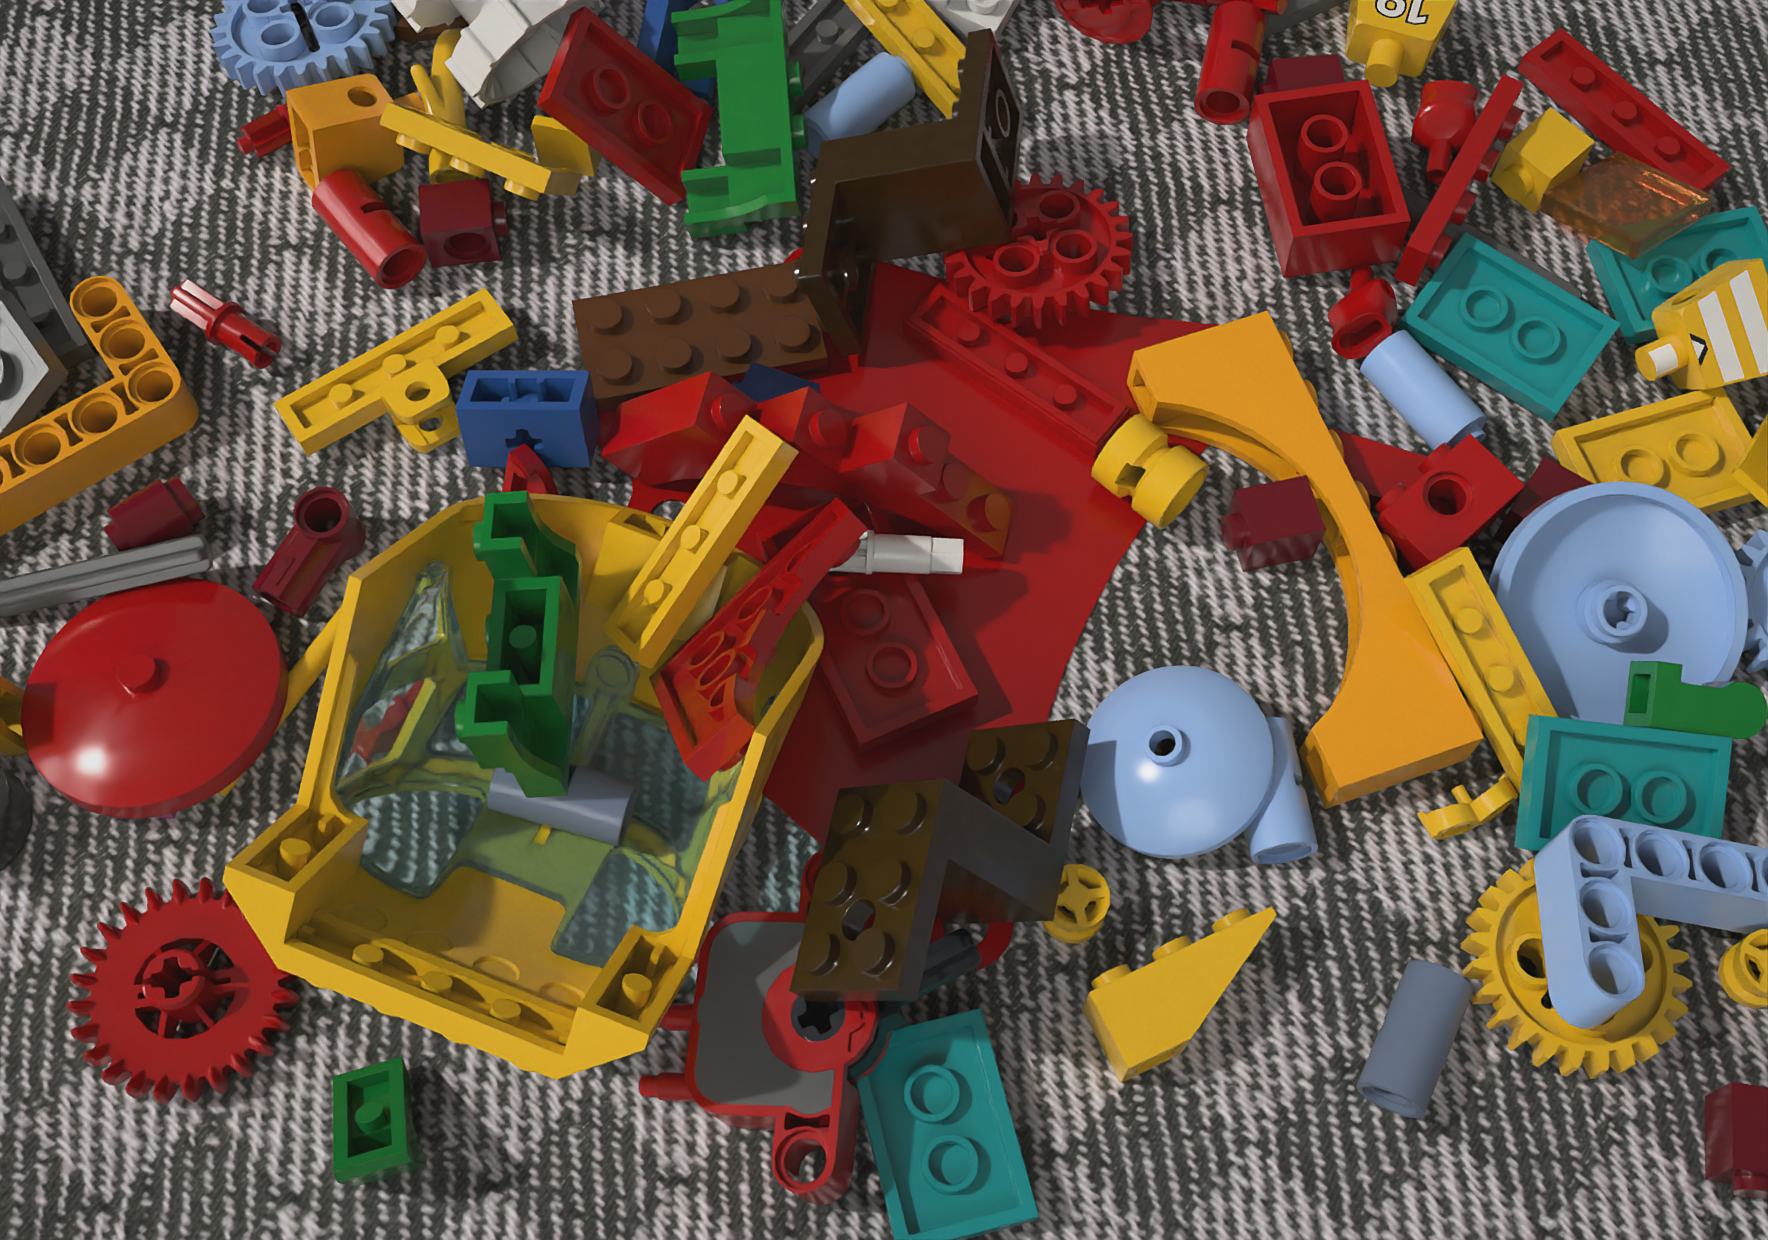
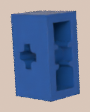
[455,370,601,469]

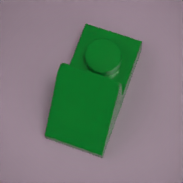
[333,1056,427,1186]

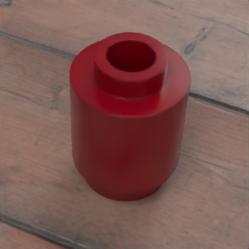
[103,475,206,552]

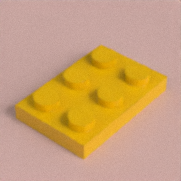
[1550,386,1758,515]

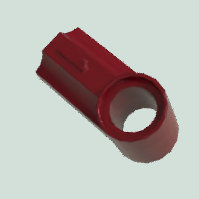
[252,486,366,618]

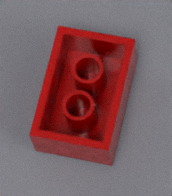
[1246,79,1411,278]

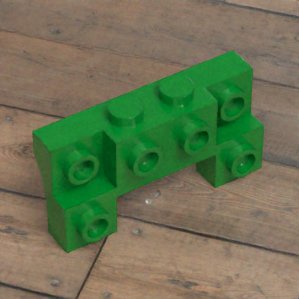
[671,0,809,239]
[455,491,583,798]

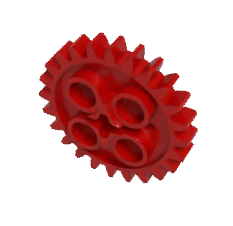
[942,173,1133,329]

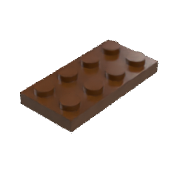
[572,261,828,412]

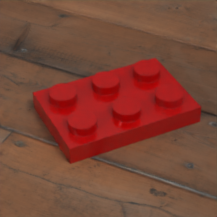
[537,6,713,206]

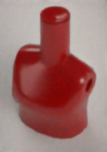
[1411,80,1480,184]
[1328,265,1398,359]

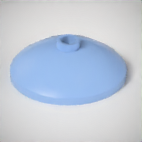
[1080,665,1276,859]

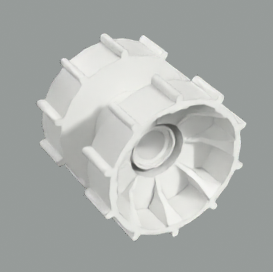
[390,0,606,110]

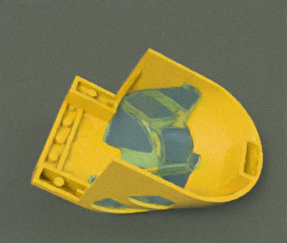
[222,493,824,1080]

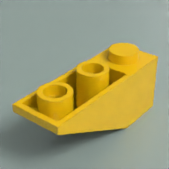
[1082,906,1277,1083]

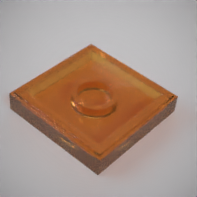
[1540,151,1714,259]

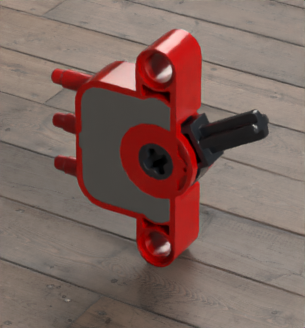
[638,848,982,1206]

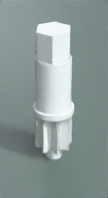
[829,530,963,575]

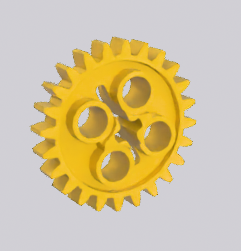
[1461,858,1692,1079]

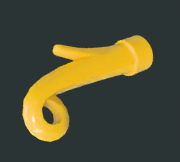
[410,28,476,184]

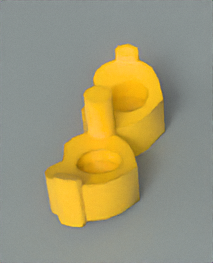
[1417,773,1519,840]

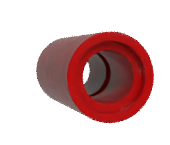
[1194,1,1267,125]
[311,168,427,290]

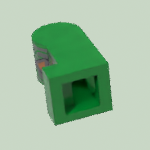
[1623,661,1768,739]

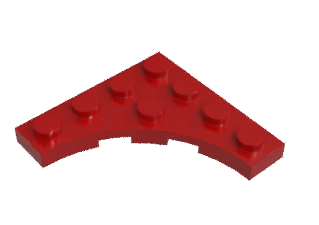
[649,497,868,783]

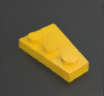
[379,101,582,201]

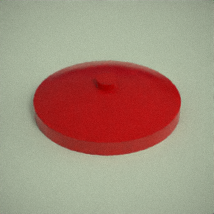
[21,577,289,819]

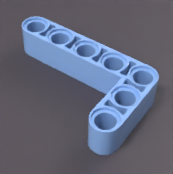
[1534,815,1768,1029]

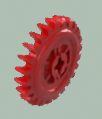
[66,877,300,1105]

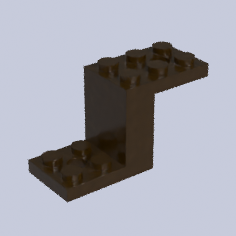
[794,28,1024,356]
[789,718,1091,1001]

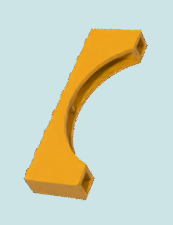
[1126,311,1484,809]

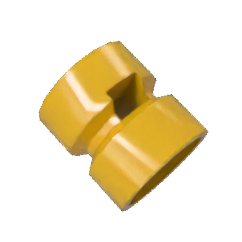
[1091,414,1210,530]

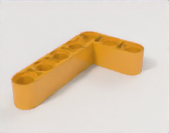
[0,276,199,537]

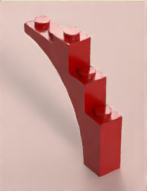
[601,370,1015,559]

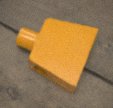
[285,73,425,193]

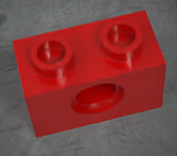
[1374,433,1526,574]

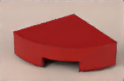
[502,443,559,495]

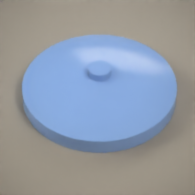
[1489,481,1749,725]

